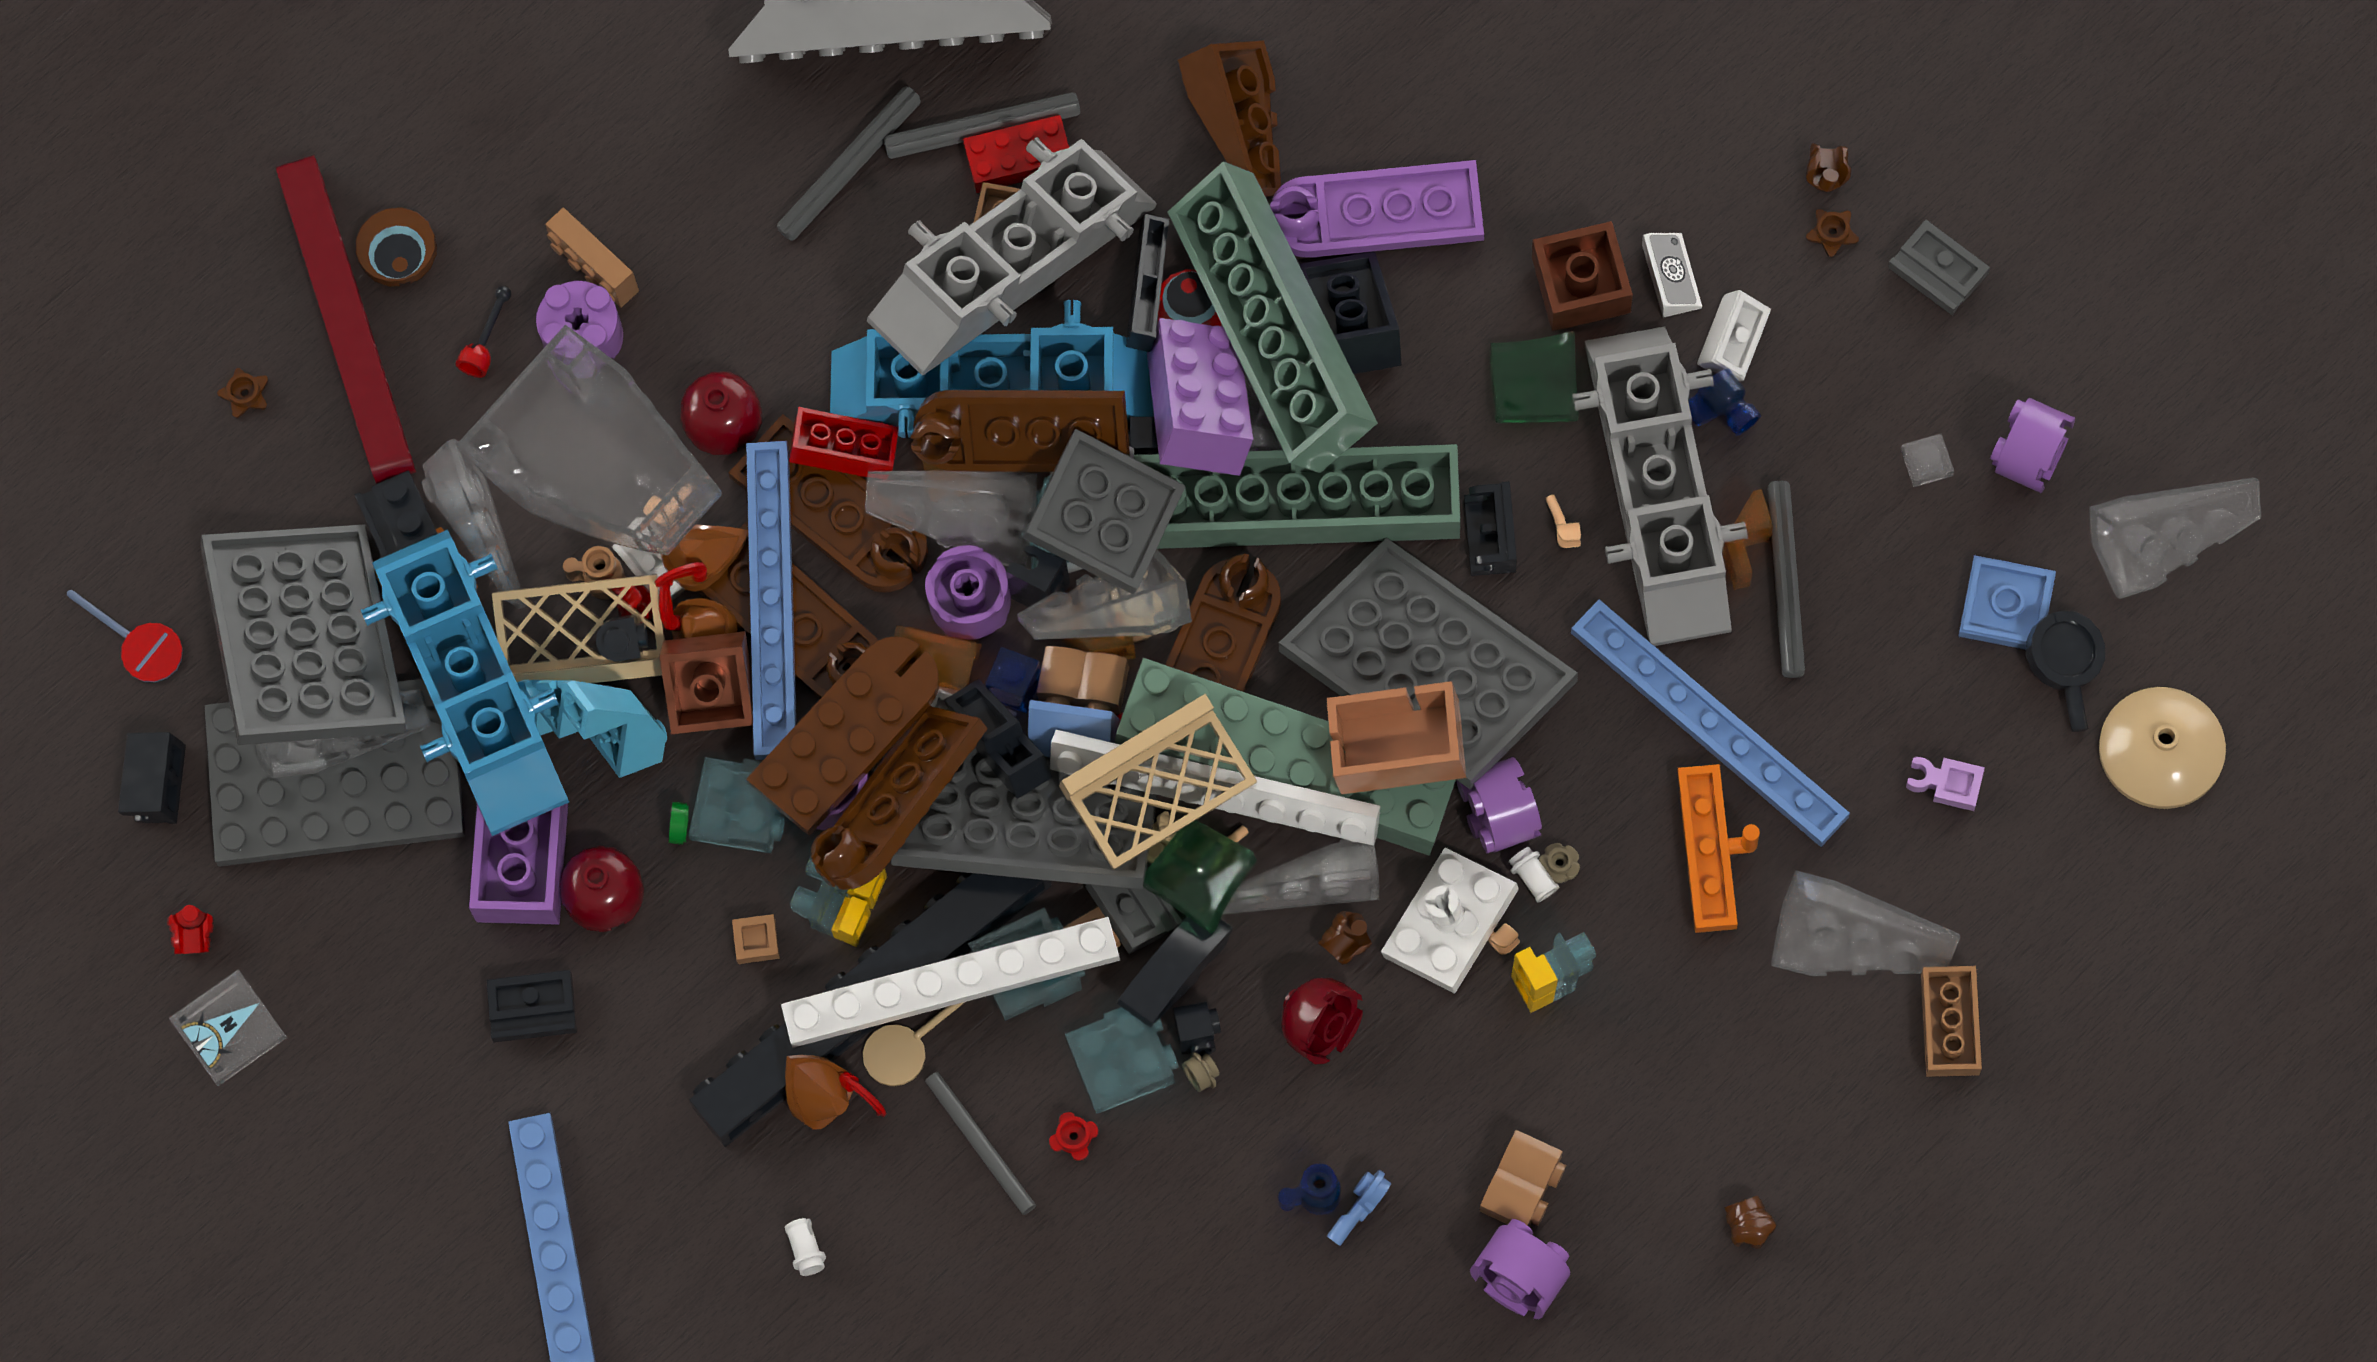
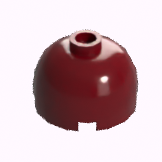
[681,371,762,455]
[559,846,644,932]
[1281,978,1363,1065]

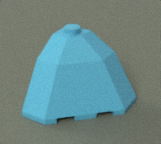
[517,680,667,778]

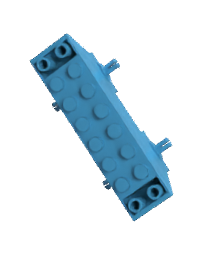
[830,300,1154,438]
[361,530,569,836]

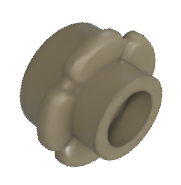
[1539,843,1580,883]
[1182,1052,1219,1092]

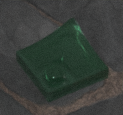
[1490,332,1579,423]
[1143,820,1257,934]

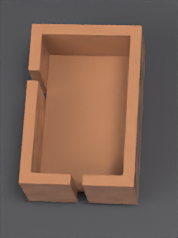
[1327,681,1466,795]

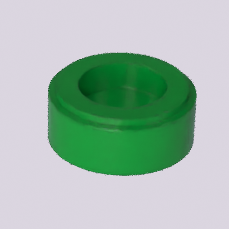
[669,802,689,844]

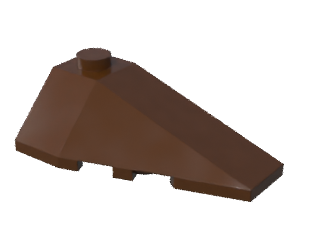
[1178,40,1281,199]

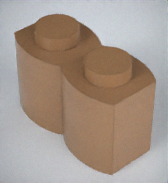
[1037,646,1129,714]
[1480,1130,1566,1227]

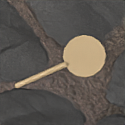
[863,1002,965,1086]

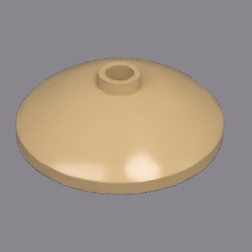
[2099,687,2226,809]

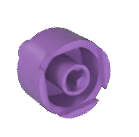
[536,281,623,374]
[1990,398,2075,493]
[925,545,1011,640]
[1456,757,1542,853]
[1470,1219,1570,1319]

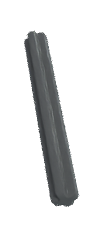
[777,86,921,241]
[884,92,1080,159]
[1767,481,1805,678]

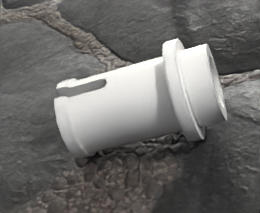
[1509,847,1559,903]
[784,1218,826,1276]

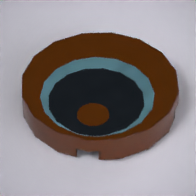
[356,208,437,287]

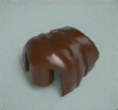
[1806,143,1851,192]
[1318,911,1372,965]
[1725,1195,1776,1249]

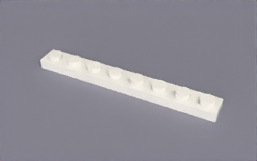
[1050,730,1381,846]
[781,917,1120,1048]

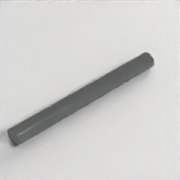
[925,1072,1036,1215]

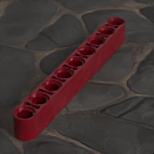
[276,155,416,484]

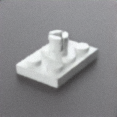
[1381,848,1519,994]

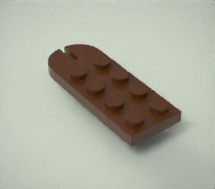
[910,390,1130,472]
[729,414,928,592]
[698,522,878,699]
[1165,554,1281,692]
[746,636,940,836]
[811,706,988,890]

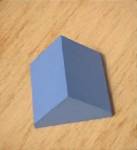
[1028,700,1121,757]

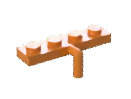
[1677,764,1760,933]

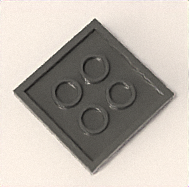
[1022,429,1186,595]

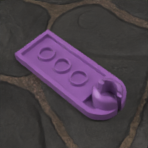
[1270,160,1484,258]

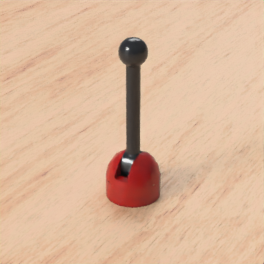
[455,286,511,378]

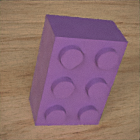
[469,803,568,925]

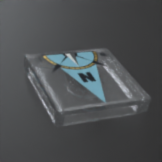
[169,970,287,1086]

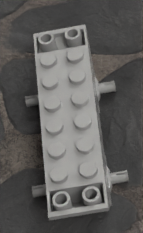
[728,0,1052,63]
[867,137,1157,376]
[1572,326,1748,646]

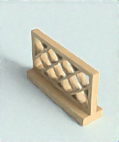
[492,574,665,683]
[1059,694,1257,870]

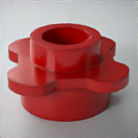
[1049,1112,1098,1161]

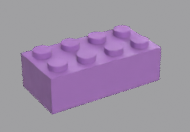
[1147,318,1253,476]

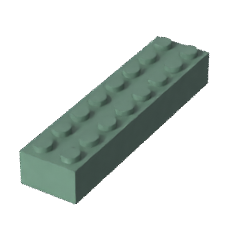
[1167,161,1378,473]
[1134,444,1460,549]
[1114,658,1456,856]

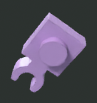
[1906,757,1985,811]

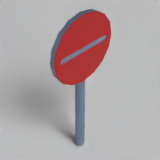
[67,590,183,683]

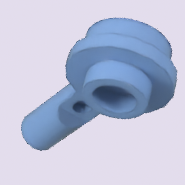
[1327,1170,1391,1246]

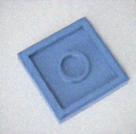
[1958,555,2056,650]

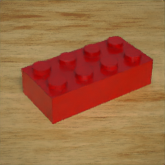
[963,115,1069,193]
[789,407,899,482]

